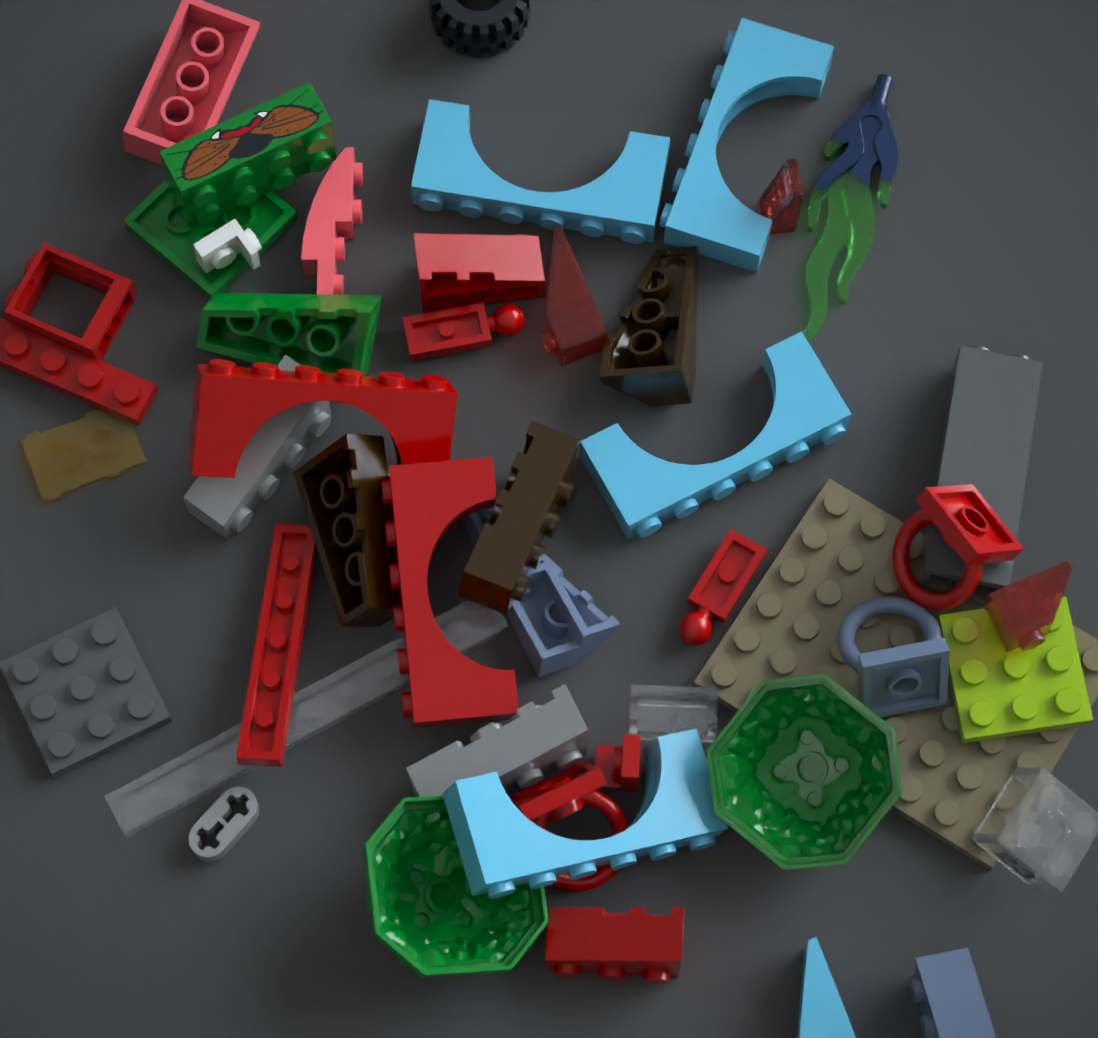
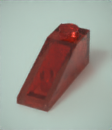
[541,227,608,366]

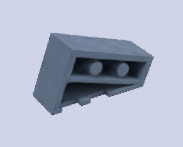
[908,948,996,1038]

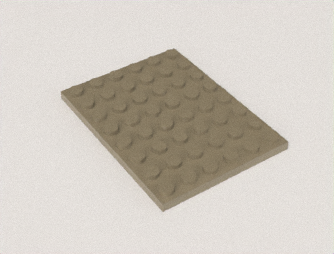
[693,478,1098,871]

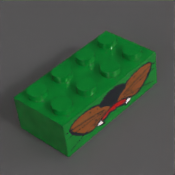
[159,82,337,228]

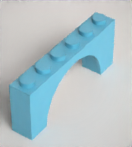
[659,18,834,272]
[411,99,670,244]
[580,331,851,540]
[442,728,728,899]

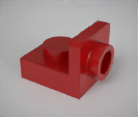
[595,734,641,791]

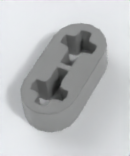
[188,786,259,862]

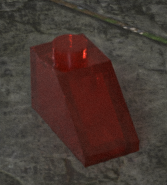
[984,560,1072,652]

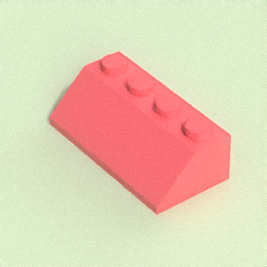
[123,0,260,166]

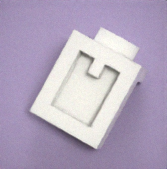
[193,219,262,273]

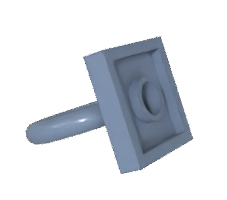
[837,596,949,717]

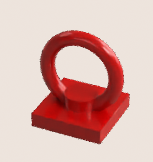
[892,484,1024,610]
[509,761,628,892]

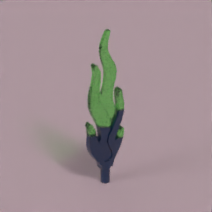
[803,74,899,343]

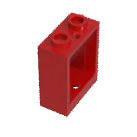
[4,243,137,361]

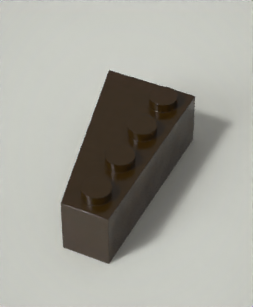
[459,421,580,615]
[293,434,400,627]

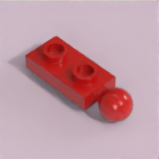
[402,302,525,361]
[678,529,767,646]

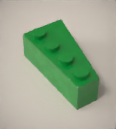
[196,293,382,376]

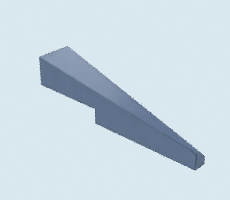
[461,508,620,678]

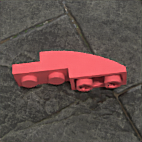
[301,147,363,295]

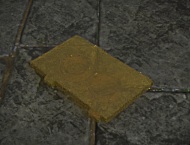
[21,409,146,502]

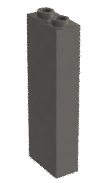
[917,345,1043,604]

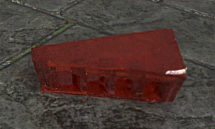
[759,159,803,234]

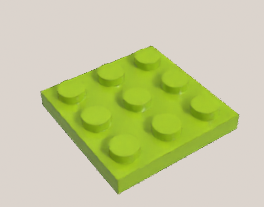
[937,596,1093,744]

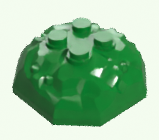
[707,674,903,870]
[363,796,549,978]

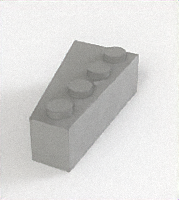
[183,355,332,540]
[406,684,588,797]

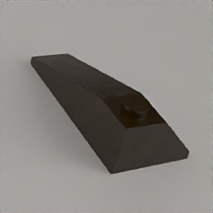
[599,246,698,406]

